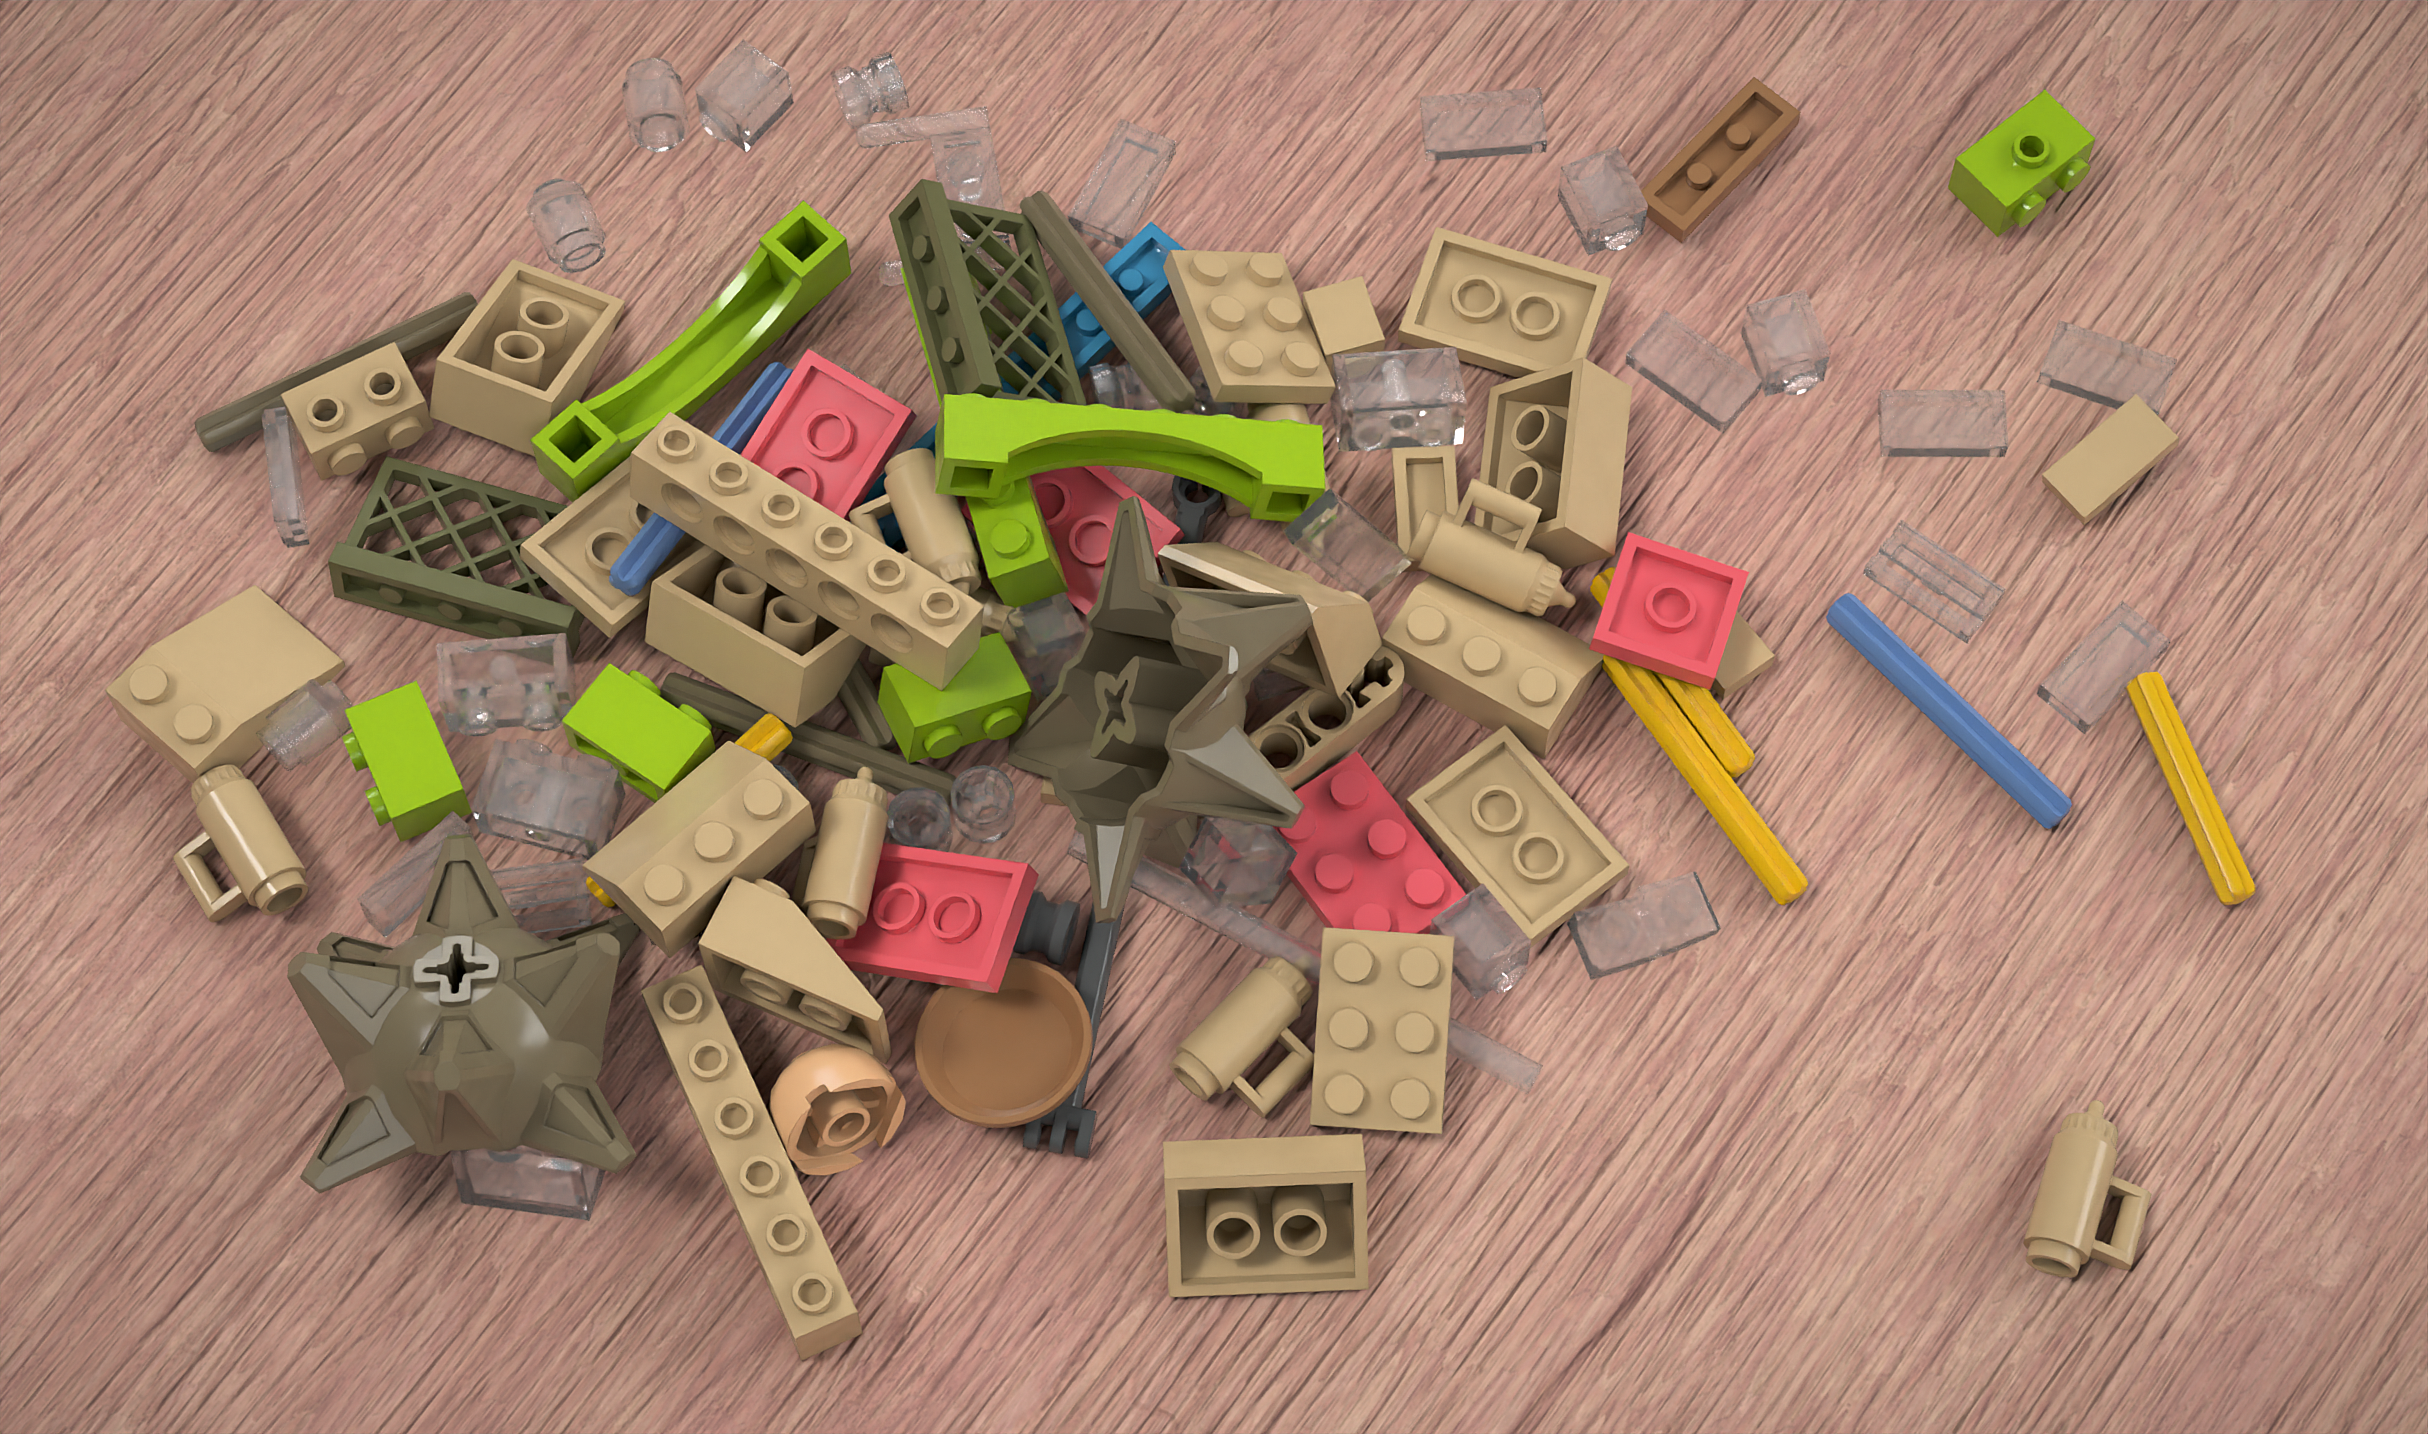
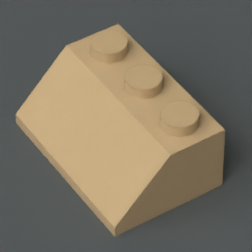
[1474,357,1632,569]
[1158,542,1382,698]
[644,545,866,728]
[1381,574,1604,759]
[582,740,816,958]
[1163,1134,1369,1297]

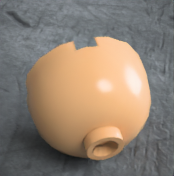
[769,1044,906,1175]

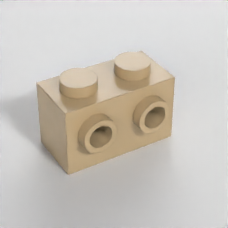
[280,342,435,481]

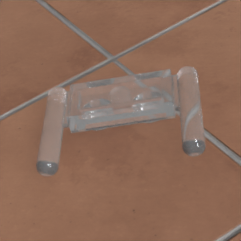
[856,106,1012,286]

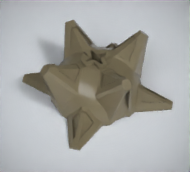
[1008,496,1313,923]
[287,834,640,1194]

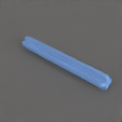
[609,362,794,596]
[1826,593,2072,829]

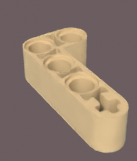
[1197,646,1405,838]

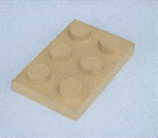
[1398,227,1612,378]
[1163,250,1336,404]
[519,456,706,638]
[1405,725,1629,950]
[1310,927,1455,1134]

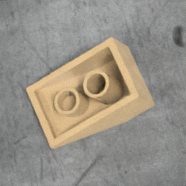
[429,259,625,457]
[105,585,345,783]
[698,876,892,1064]

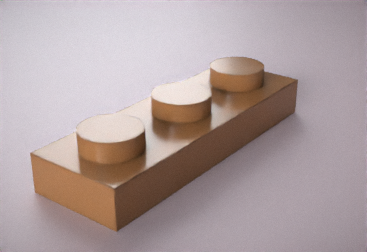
[1635,77,1801,243]

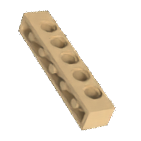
[630,412,984,691]
[641,965,863,1361]

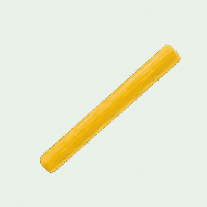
[1602,654,1808,905]

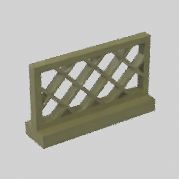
[889,179,1087,406]
[328,456,585,663]

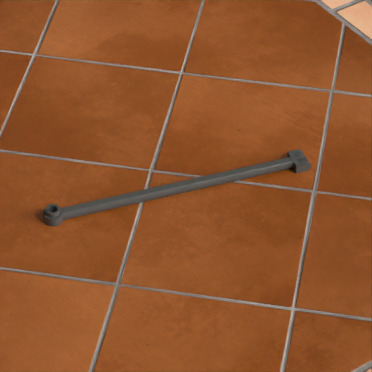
[1023,475,1222,1159]

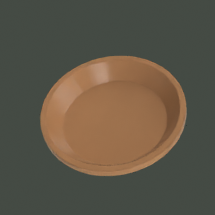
[914,958,1093,1128]

